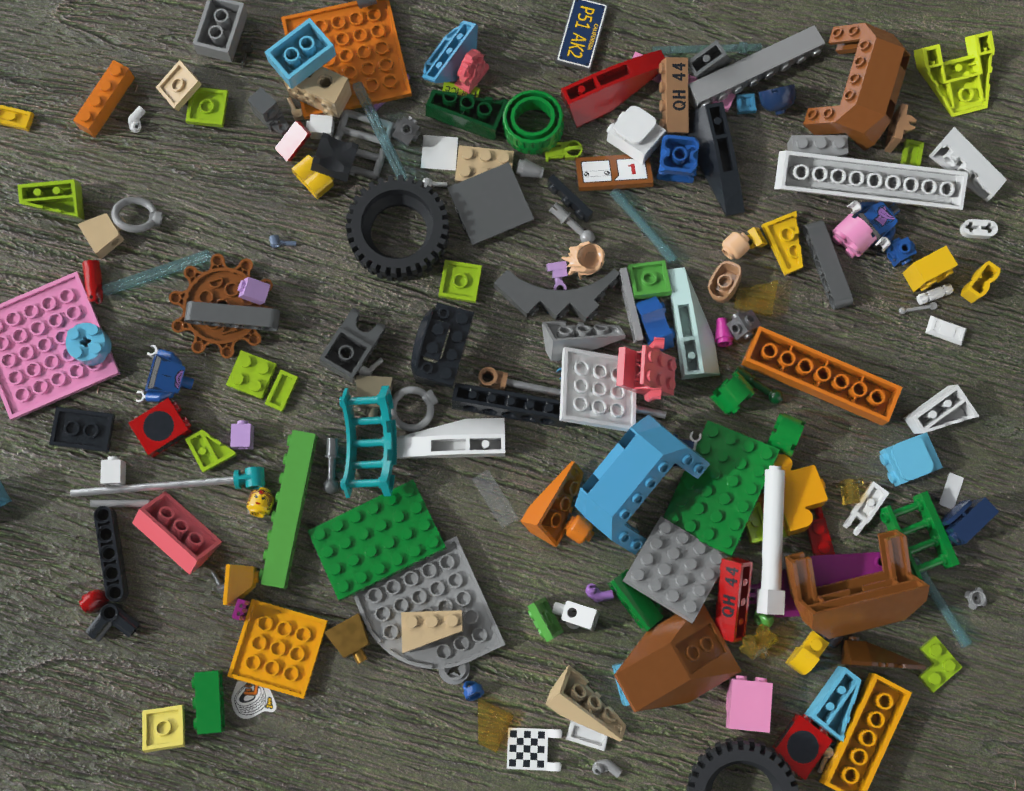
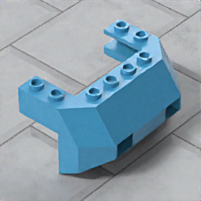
[574,415,710,555]

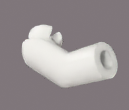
[128,106,146,133]

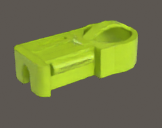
[545,140,582,162]

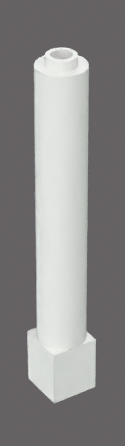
[756,466,785,615]

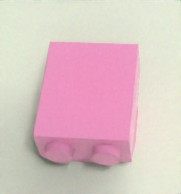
[726,675,773,733]

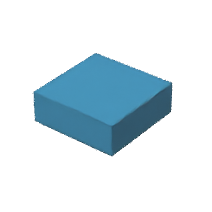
[736,93,757,114]

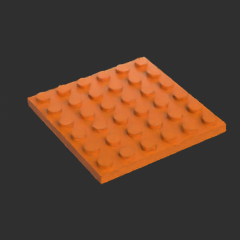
[281,0,412,120]

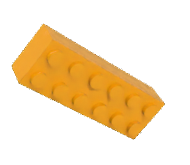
[819,673,912,791]

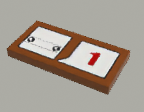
[575,155,653,191]

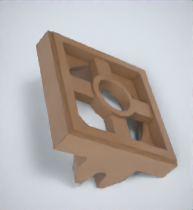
[884,103,917,153]

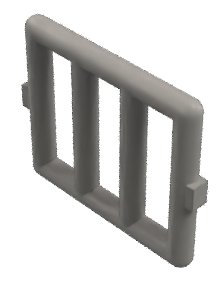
[334,109,395,179]

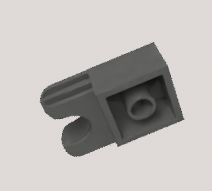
[319,308,386,383]

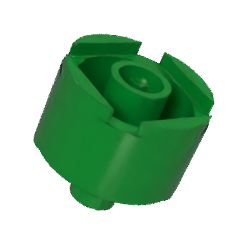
[709,371,755,415]
[767,413,806,457]

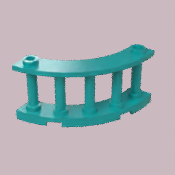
[339,385,397,498]

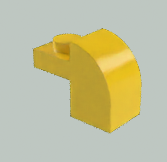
[785,631,829,675]

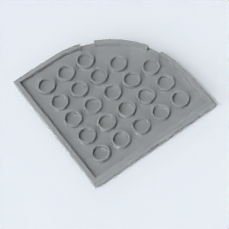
[353,536,506,669]

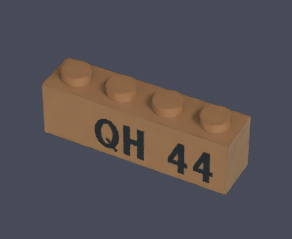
[659,57,689,135]

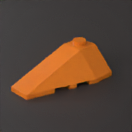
[520,461,584,547]

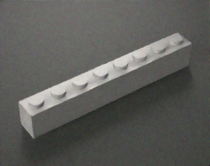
[688,25,825,110]

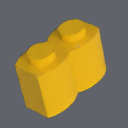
[292,154,334,199]
[961,261,1001,303]

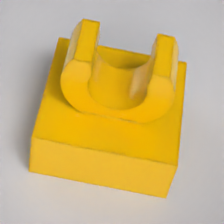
[747,227,768,249]

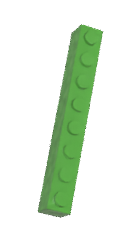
[259,430,318,589]

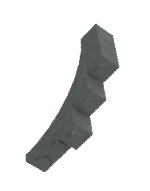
[494,268,620,322]

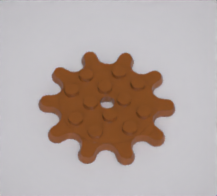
[169,254,274,359]

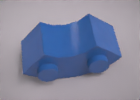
[635,296,675,351]

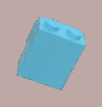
[879,432,943,487]

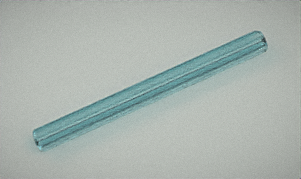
[353,81,408,180]
[102,250,211,296]

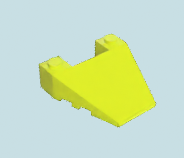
[913,31,995,117]

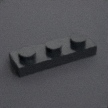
[547,174,593,223]

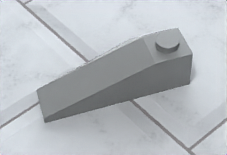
[542,320,626,361]

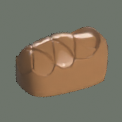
[708,261,742,303]

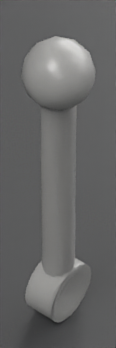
[899,302,937,314]

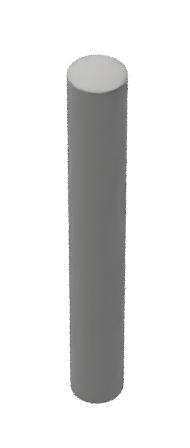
[90,499,150,508]

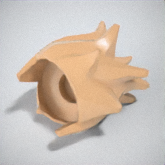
[561,241,605,280]

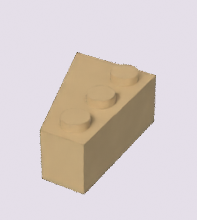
[401,610,463,654]

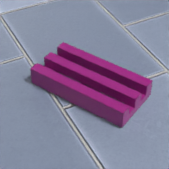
[232,599,251,621]

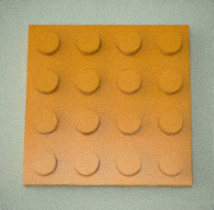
[227,599,328,699]

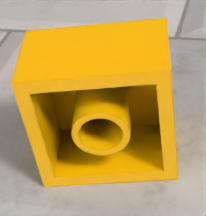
[902,246,958,292]

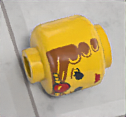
[247,487,275,518]

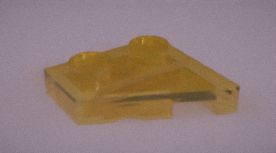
[733,280,778,317]

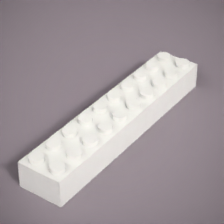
[774,150,968,210]

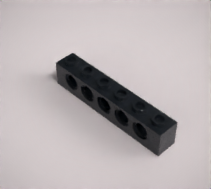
[452,382,567,428]

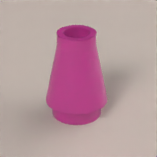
[715,318,734,347]

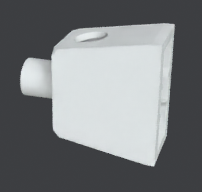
[552,601,600,632]

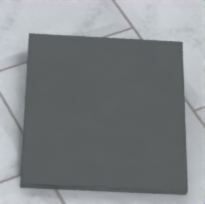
[447,162,534,246]

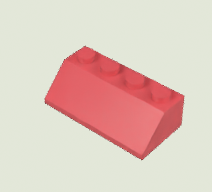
[132,491,222,575]

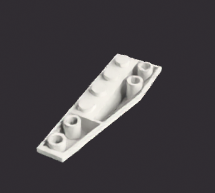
[397,418,505,459]

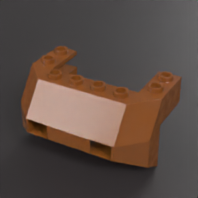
[803,23,911,151]
[784,529,930,639]

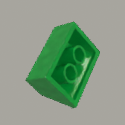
[608,569,663,632]

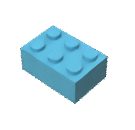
[265,18,336,89]

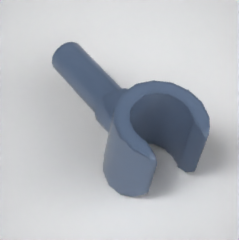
[269,235,296,248]

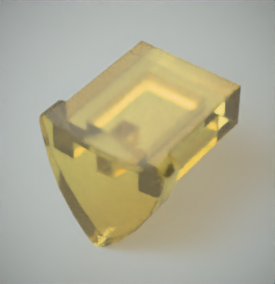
[839,479,864,505]

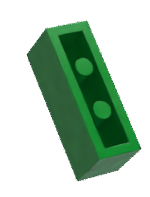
[191,670,225,735]

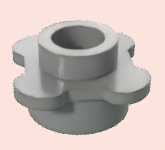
[964,587,987,610]

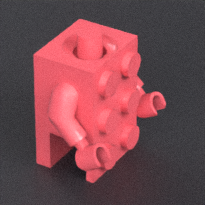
[616,337,677,402]

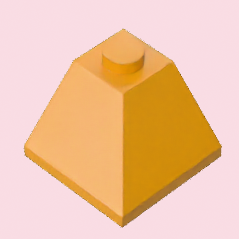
[223,564,260,606]

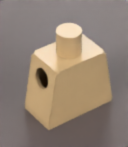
[78,213,128,259]

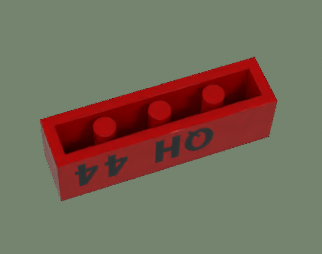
[715,557,753,642]

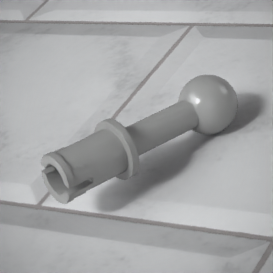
[549,202,595,243]

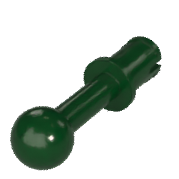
[734,366,783,404]

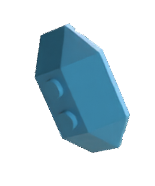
[422,21,478,83]

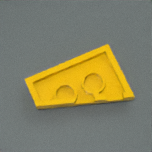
[761,211,803,276]

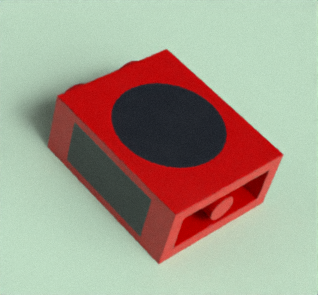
[128,398,193,458]
[772,714,833,780]

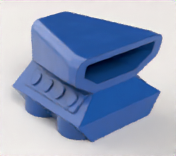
[657,134,699,183]

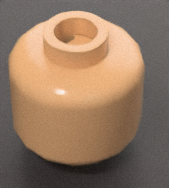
[722,232,750,260]

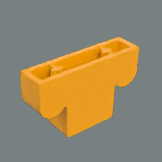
[774,454,828,536]

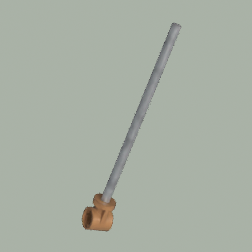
[478,367,666,419]

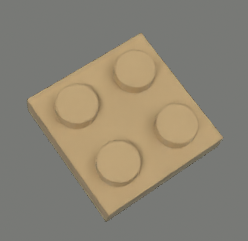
[156,60,202,111]

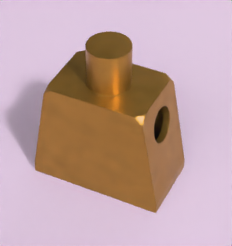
[325,613,370,665]

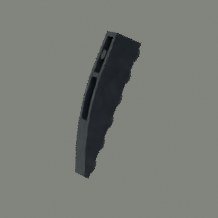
[687,102,745,217]

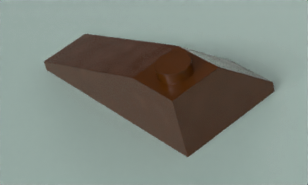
[841,636,926,670]

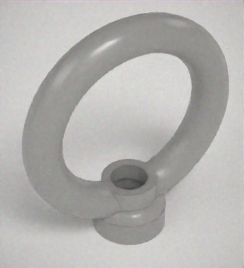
[111,197,163,233]
[391,386,438,432]

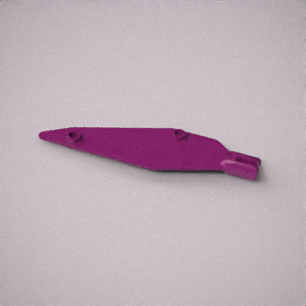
[749,552,883,618]

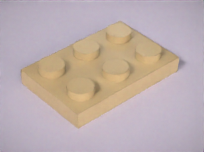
[455,145,514,183]

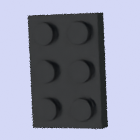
[49,407,115,453]

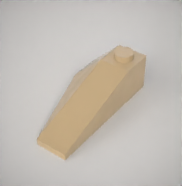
[546,665,626,742]

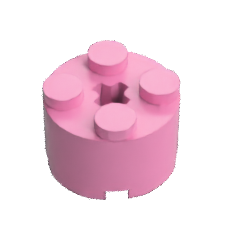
[831,214,877,258]

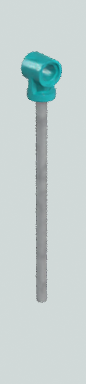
[70,467,265,497]

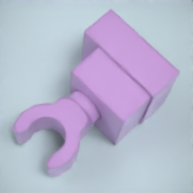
[546,261,568,290]

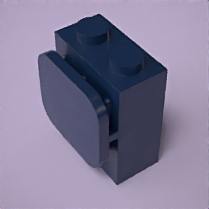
[941,497,999,546]

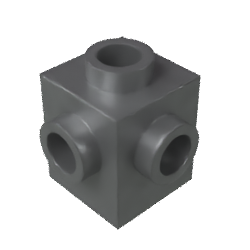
[392,116,421,147]
[726,309,761,340]

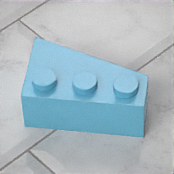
[805,666,861,742]

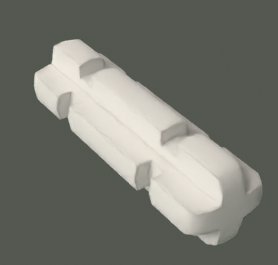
[916,283,954,305]

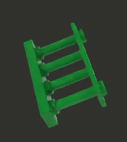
[879,491,960,579]

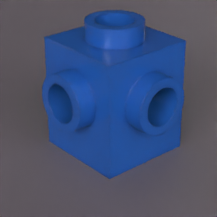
[885,237,917,267]

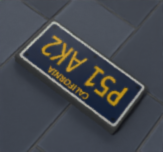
[555,0,608,72]

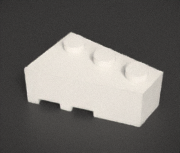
[903,385,979,434]

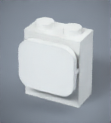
[607,106,666,165]

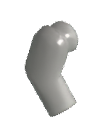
[592,759,623,778]

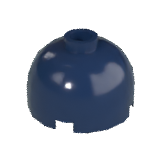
[758,84,796,115]

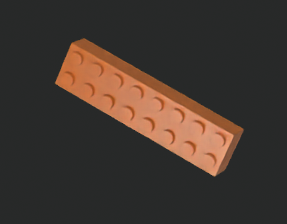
[741,326,903,426]

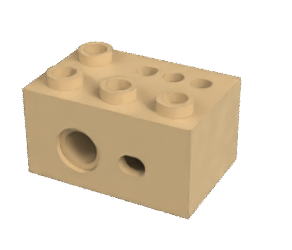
[284,66,352,118]

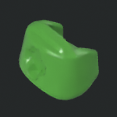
[753,611,774,629]

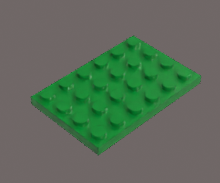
[663,420,780,557]
[308,479,447,601]

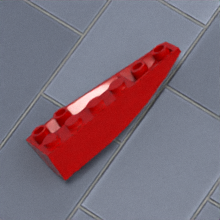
[561,50,665,128]

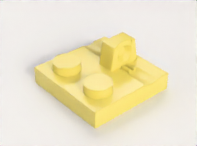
[142,705,185,753]

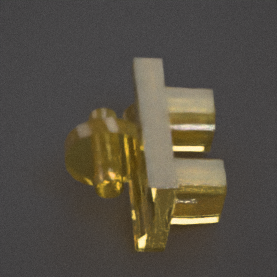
[739,624,779,660]

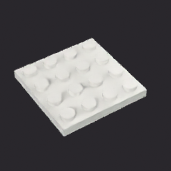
[559,347,636,432]

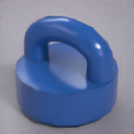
[463,681,484,701]

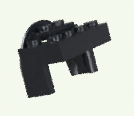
[411,302,475,388]

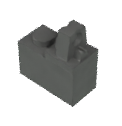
[688,40,731,79]
[247,87,290,136]

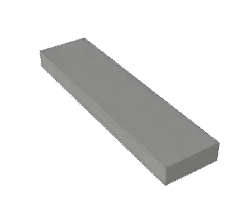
[618,267,644,345]

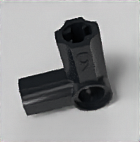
[86,603,141,642]

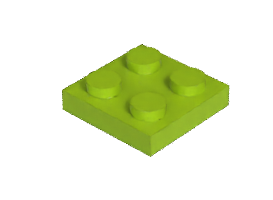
[185,87,229,128]
[438,260,482,303]
[226,350,277,400]

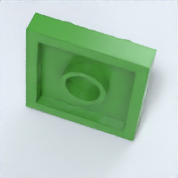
[628,260,672,300]
[527,597,564,642]

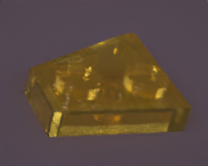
[478,698,514,753]

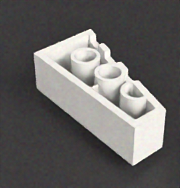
[929,127,1007,202]

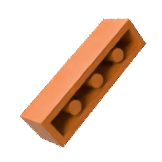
[73,60,135,137]

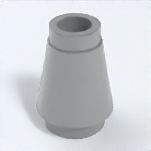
[516,158,544,178]

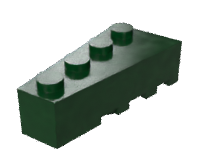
[426,90,508,141]

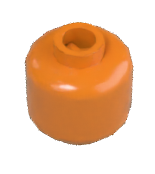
[564,515,595,544]

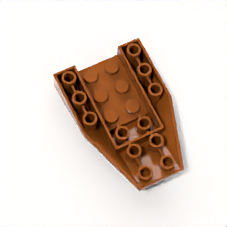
[614,604,741,712]

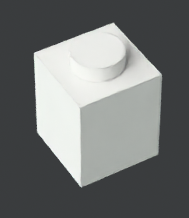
[306,114,335,139]
[100,456,126,486]

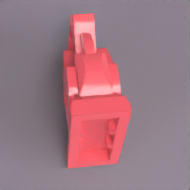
[454,49,489,94]

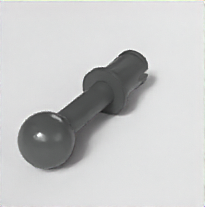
[323,438,340,494]

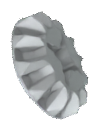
[438,662,470,685]

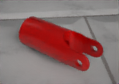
[82,260,103,304]

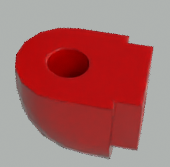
[79,589,109,614]

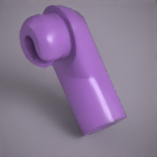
[585,583,614,602]

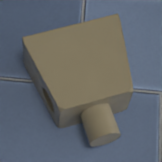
[356,375,394,417]

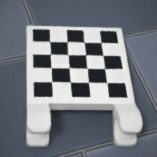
[507,727,562,771]

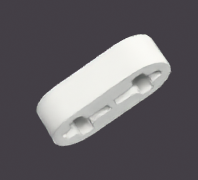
[960,219,998,239]

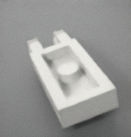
[843,481,889,536]

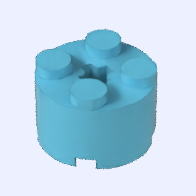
[66,323,111,366]

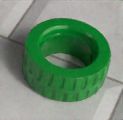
[502,90,564,155]

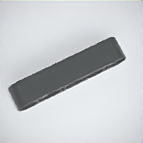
[803,220,853,310]
[184,301,280,331]

